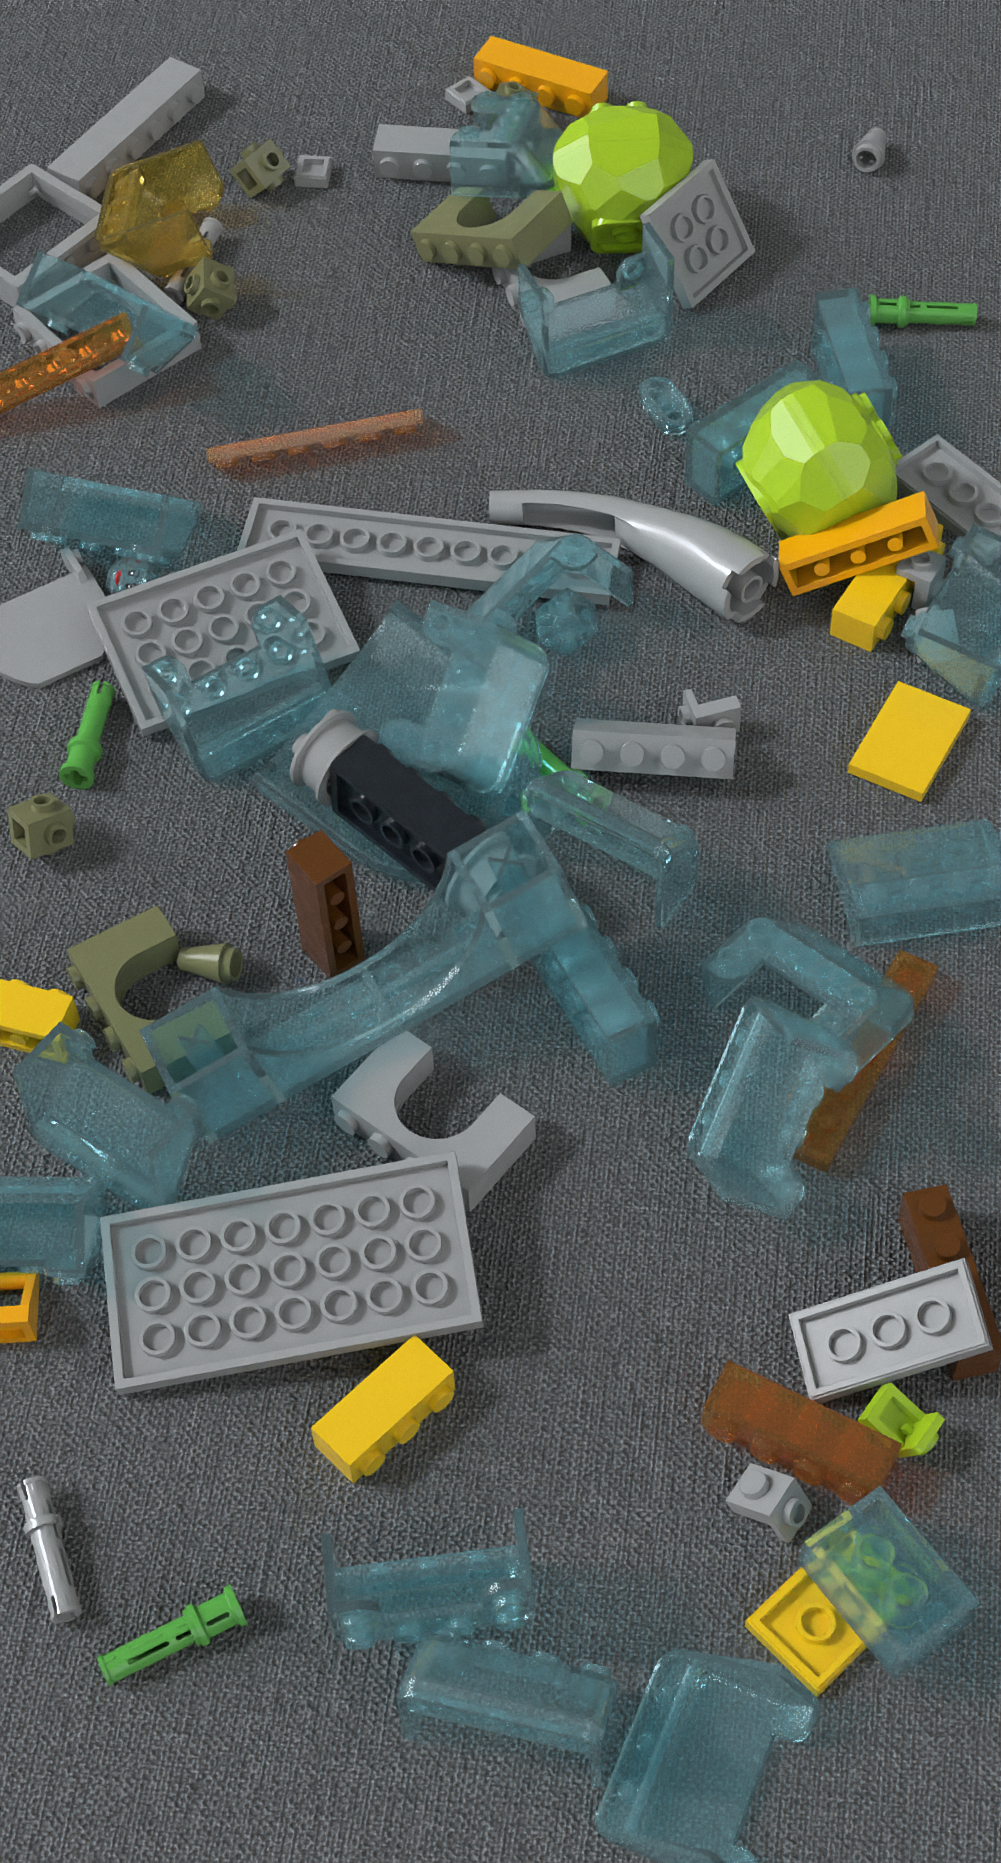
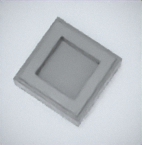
[445,75,491,114]
[294,155,333,188]

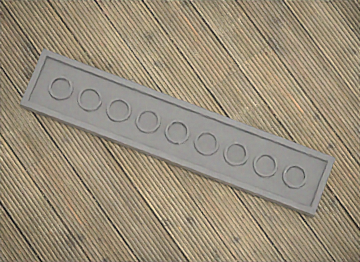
[237,497,621,605]

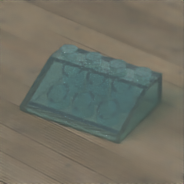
[827,819,1001,947]

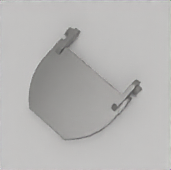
[0,547,106,689]

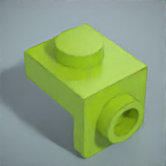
[857,1383,945,1458]

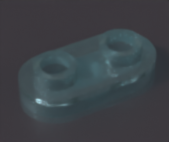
[639,376,693,435]

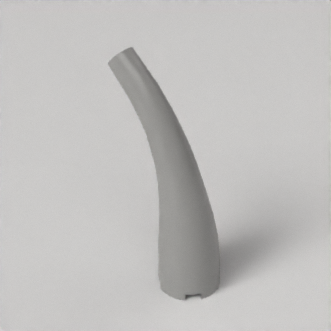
[489,489,780,623]

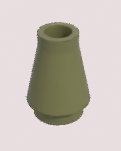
[177,943,243,984]

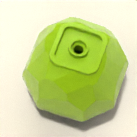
[552,101,693,254]
[735,380,903,540]

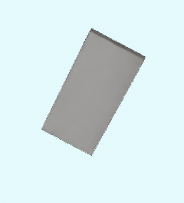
[895,434,1001,562]
[788,1258,993,1405]

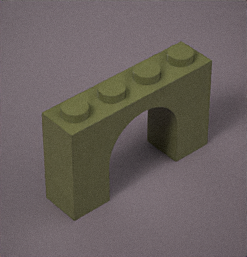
[411,186,573,270]
[66,905,239,1095]

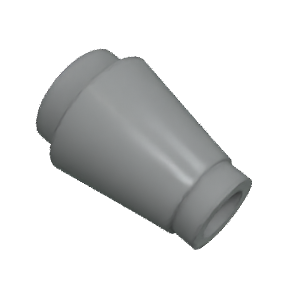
[852,128,887,172]

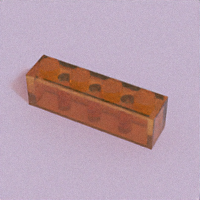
[701,1360,902,1510]

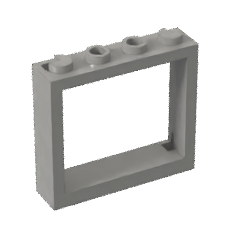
[0,163,122,308]
[12,250,202,408]

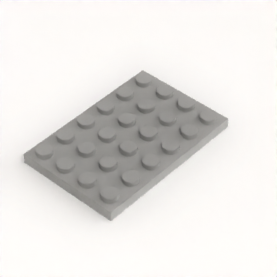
[86,528,361,737]

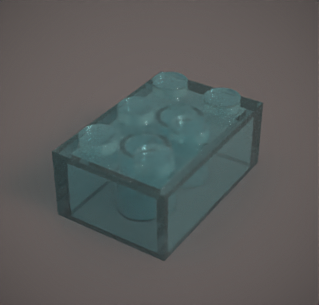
[798,1486,980,1681]

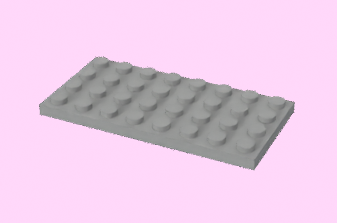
[100,1151,484,1395]

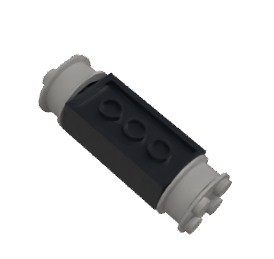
[290,708,535,929]

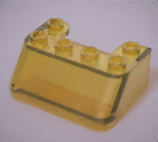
[95,139,225,277]

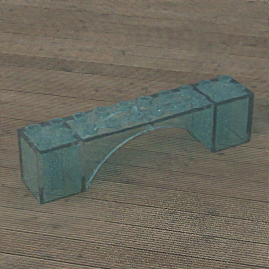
[139,809,588,1144]

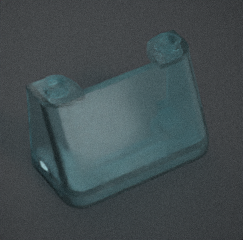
[901,524,1001,710]

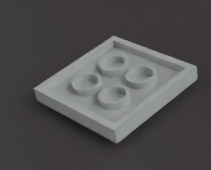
[640,159,756,309]

